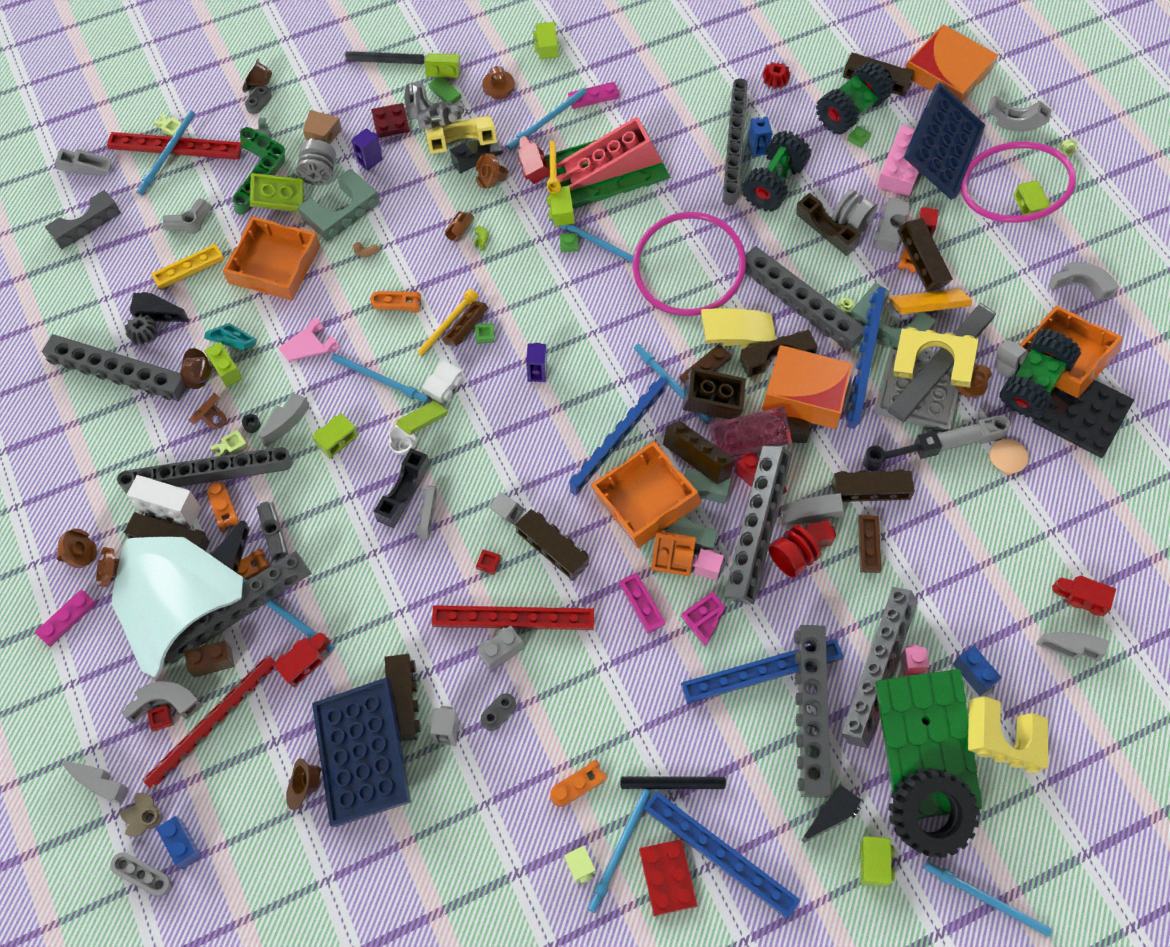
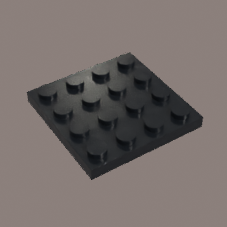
[1032,380,1135,458]

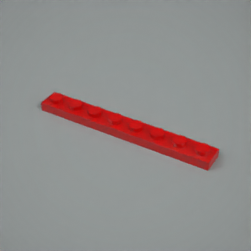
[107,132,243,160]
[432,605,594,630]
[142,655,275,788]

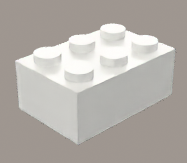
[127,475,201,527]

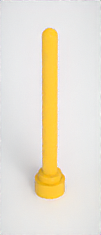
[547,141,561,193]
[418,289,479,355]

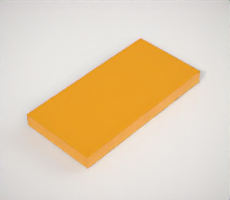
[889,288,972,314]

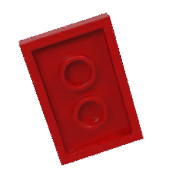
[639,839,697,917]

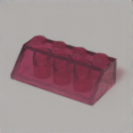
[709,406,793,457]

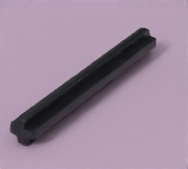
[345,51,425,64]
[620,776,726,789]

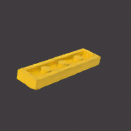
[151,244,224,290]

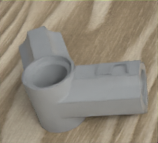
[163,198,211,234]

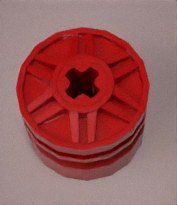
[768,525,822,578]

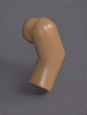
[353,242,380,257]

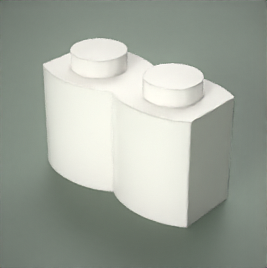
[422,360,463,404]

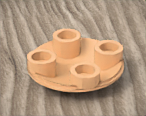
[988,439,1028,475]

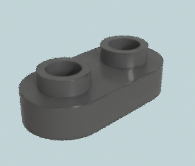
[245,86,272,114]
[481,693,516,731]

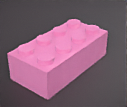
[877,125,919,198]

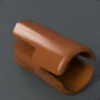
[445,211,474,242]

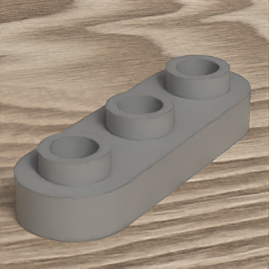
[416,485,437,541]
[110,852,172,897]

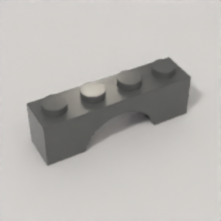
[44,190,121,250]

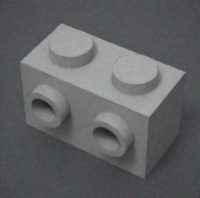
[477,625,524,672]
[428,706,459,746]

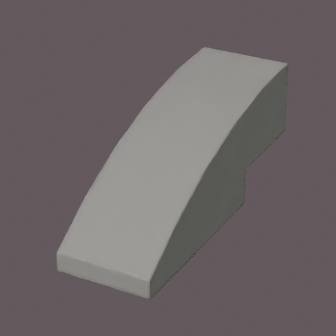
[55,148,112,175]
[259,393,309,446]
[779,493,844,525]
[1036,632,1109,662]
[62,760,128,804]

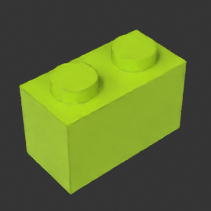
[533,22,558,59]
[425,53,461,78]
[1013,180,1051,219]
[546,186,575,227]
[204,342,242,388]
[312,413,359,459]
[860,836,895,887]

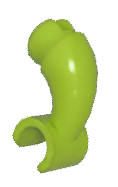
[474,226,488,251]

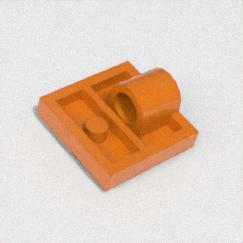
[651,531,696,576]

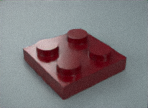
[371,103,410,138]

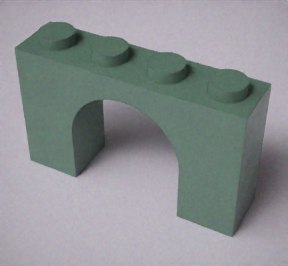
[298,168,380,241]
[850,282,936,350]
[665,468,731,552]

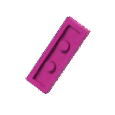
[568,82,620,109]
[619,572,666,634]
[34,589,97,647]

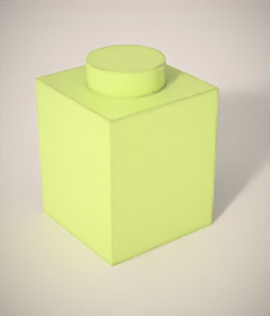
[564,846,596,884]

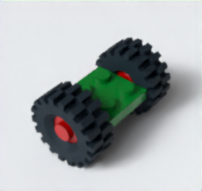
[816,62,893,135]
[741,131,811,212]
[999,329,1081,419]

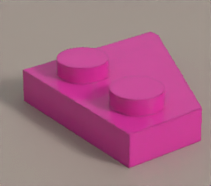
[681,592,725,647]

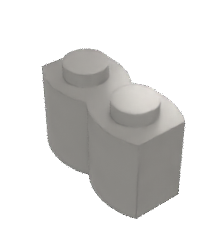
[996,339,1028,378]

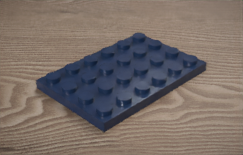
[903,82,985,200]
[312,677,412,827]

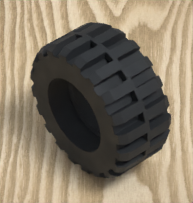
[889,768,980,858]

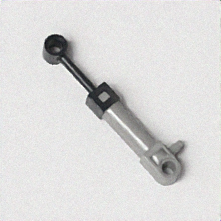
[863,408,1011,471]

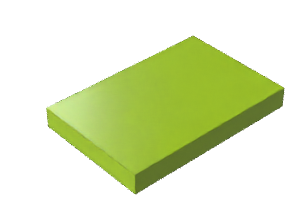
[250,173,304,212]

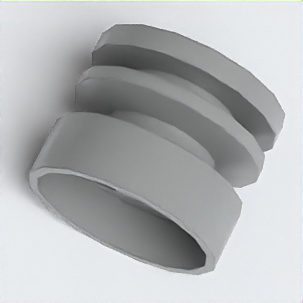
[296,139,336,186]
[832,189,878,234]

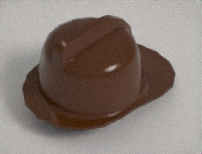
[242,58,272,93]
[180,348,211,389]
[286,758,321,810]

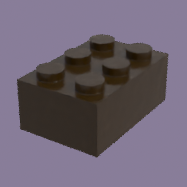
[683,367,746,421]

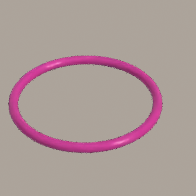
[960,142,1076,223]
[633,212,746,316]

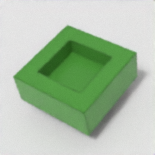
[847,126,872,148]
[560,233,578,252]
[475,323,495,344]

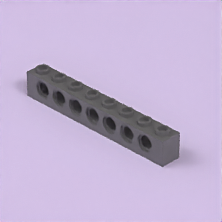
[745,246,864,352]
[42,334,187,401]
[724,446,793,604]
[165,551,312,664]
[841,587,918,748]
[794,625,831,798]

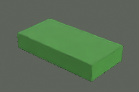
[428,77,462,104]

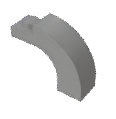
[988,96,1052,131]
[1048,262,1119,302]
[121,681,203,724]

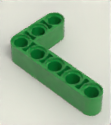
[233,127,285,215]

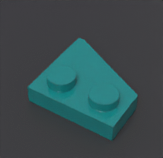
[204,323,257,351]

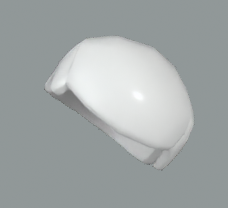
[388,426,417,456]

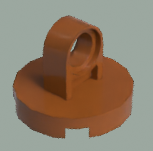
[482,66,515,99]
[476,154,509,189]
[955,363,992,398]
[188,393,227,430]
[57,528,97,568]
[96,547,120,587]

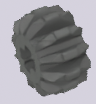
[124,314,158,345]

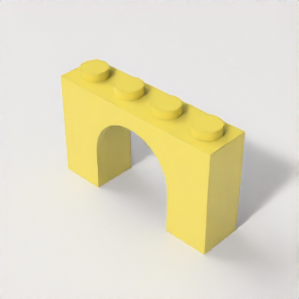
[425,115,497,154]
[893,327,979,388]
[968,696,1048,773]

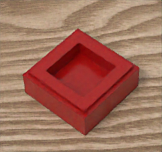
[475,549,501,575]
[147,704,173,732]

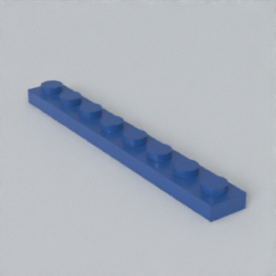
[846,287,886,429]
[569,377,667,496]
[681,638,844,704]
[643,791,801,920]

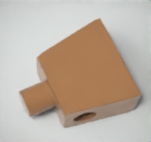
[303,110,342,144]

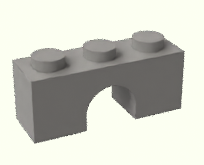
[873,198,909,254]

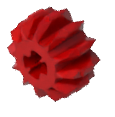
[762,61,791,90]

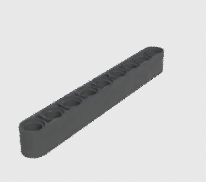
[722,78,748,205]
[888,303,996,423]
[117,447,293,493]

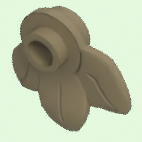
[119,793,162,837]

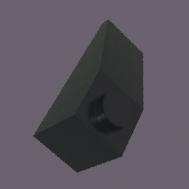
[450,141,503,174]
[130,292,189,322]
[211,520,250,574]
[801,784,862,843]

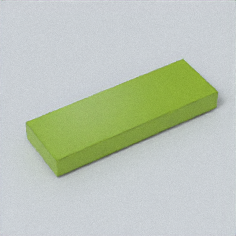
[396,400,448,435]

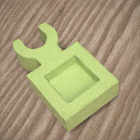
[154,114,181,137]
[211,430,248,457]

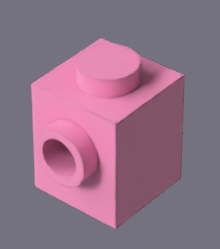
[692,549,724,580]
[900,645,929,676]

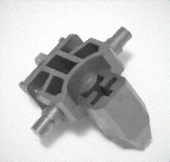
[404,82,465,129]

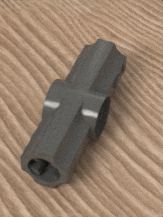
[257,501,289,560]

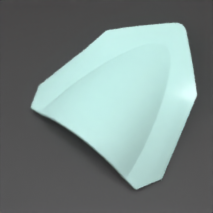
[111,537,243,677]

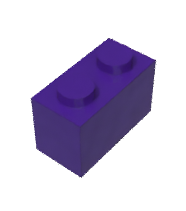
[351,128,383,171]
[526,342,548,382]

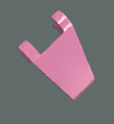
[279,317,340,362]

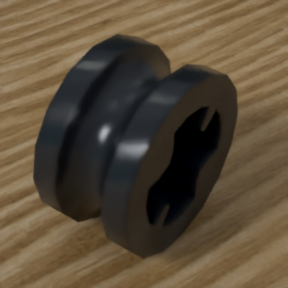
[242,414,261,433]

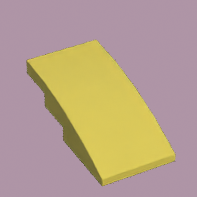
[701,308,776,349]

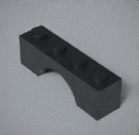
[373,448,430,528]

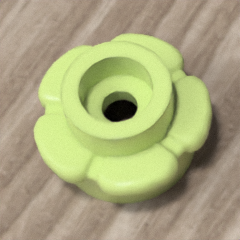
[1060,139,1077,156]
[837,298,855,314]

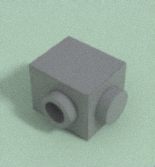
[489,492,525,525]

